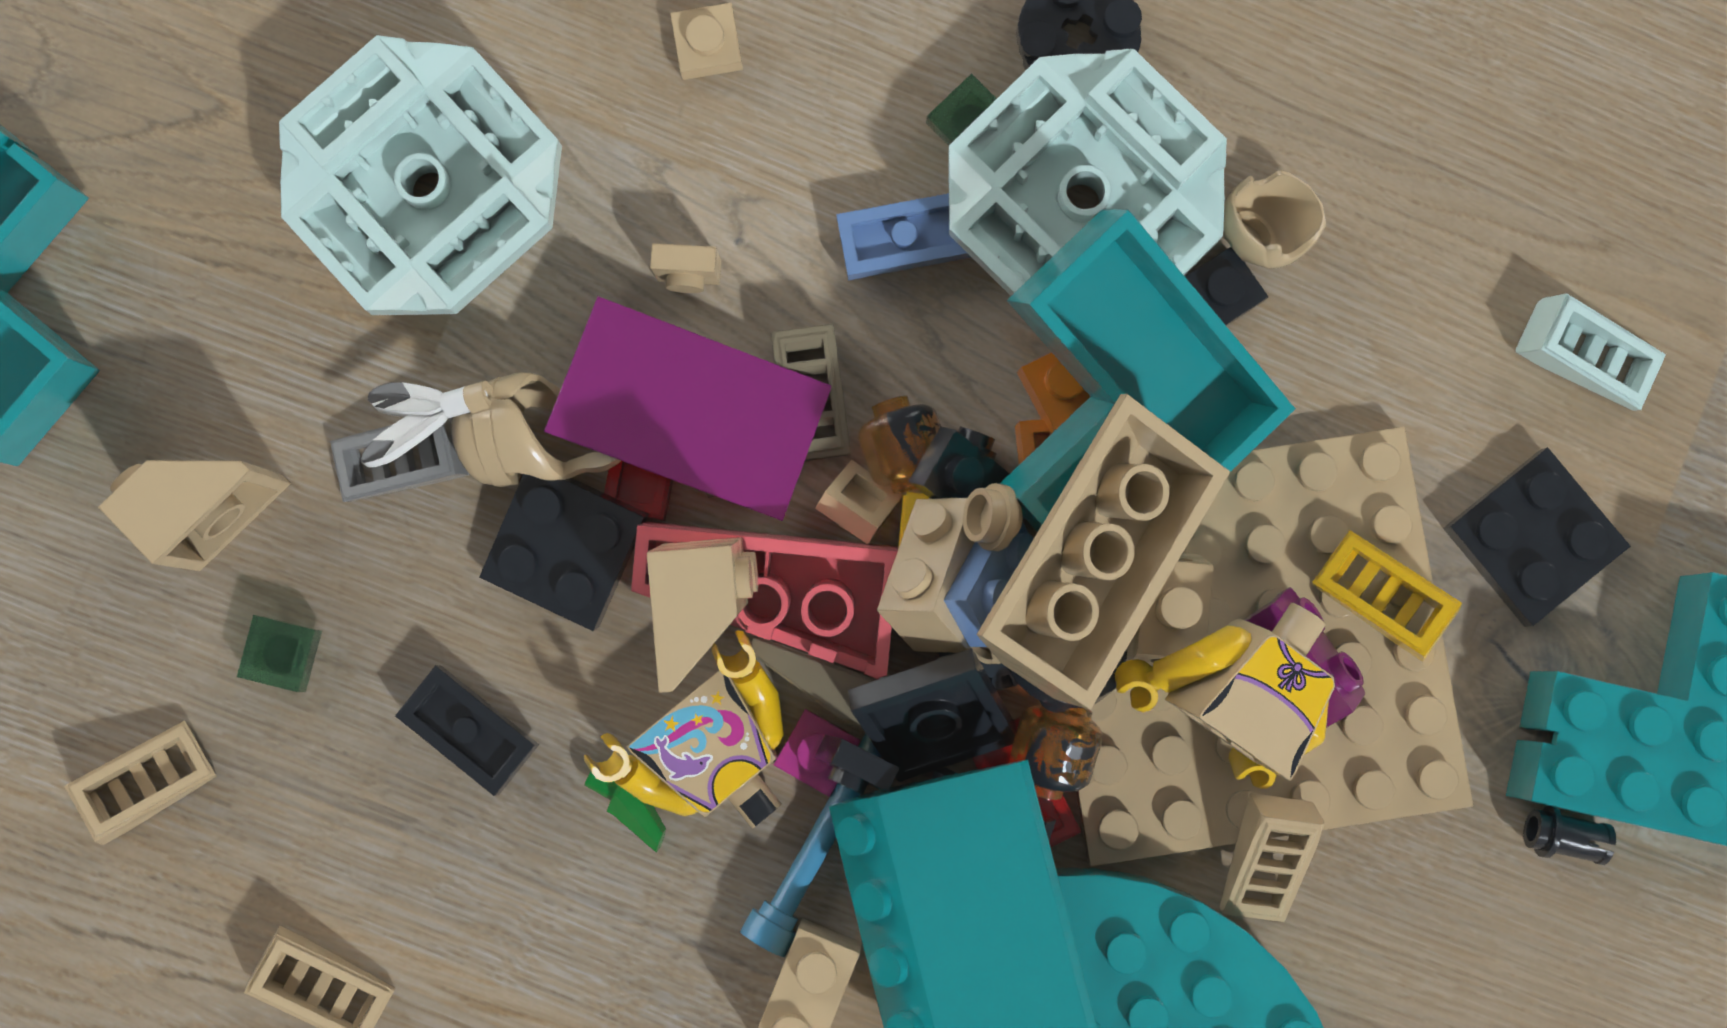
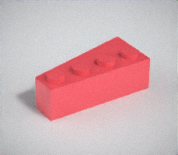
[631,522,898,679]

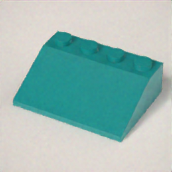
[829,760,1097,1028]

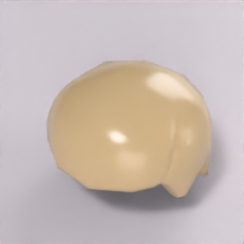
[1223,170,1326,269]

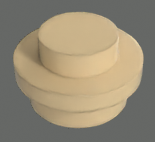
[963,483,1023,551]

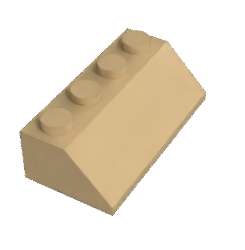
[976,394,1230,710]

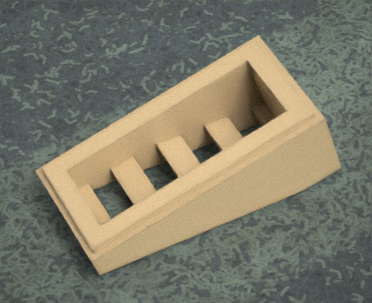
[64,720,217,845]
[1219,793,1324,922]
[244,925,395,1028]

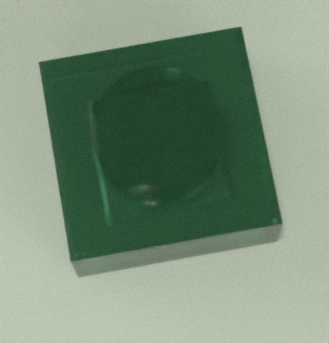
[926,73,997,146]
[237,615,322,692]

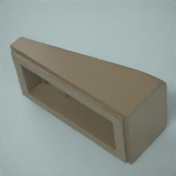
[771,324,851,461]
[751,637,874,729]

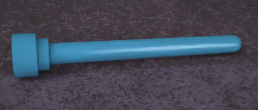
[740,733,882,957]

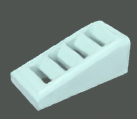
[1516,293,1666,411]

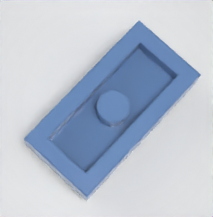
[836,193,971,281]
[944,521,1034,647]

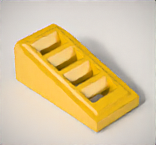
[1312,530,1462,662]

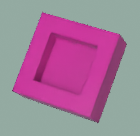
[774,709,861,797]

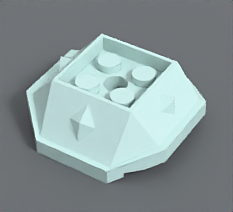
[279,35,562,315]
[948,49,1227,296]

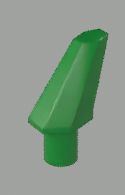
[584,772,666,852]

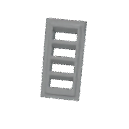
[330,417,470,502]

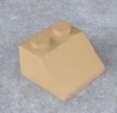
[98,460,291,571]
[647,537,758,693]

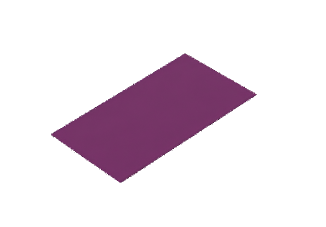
[544,296,832,521]

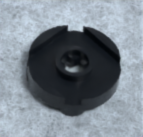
[1016,0,1142,70]

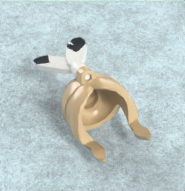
[361,372,621,487]

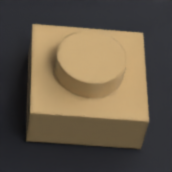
[670,2,743,80]
[650,243,721,293]
[815,459,903,544]

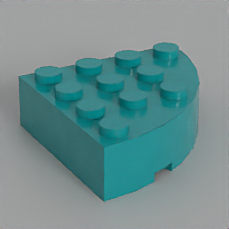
[1056,867,1324,1028]

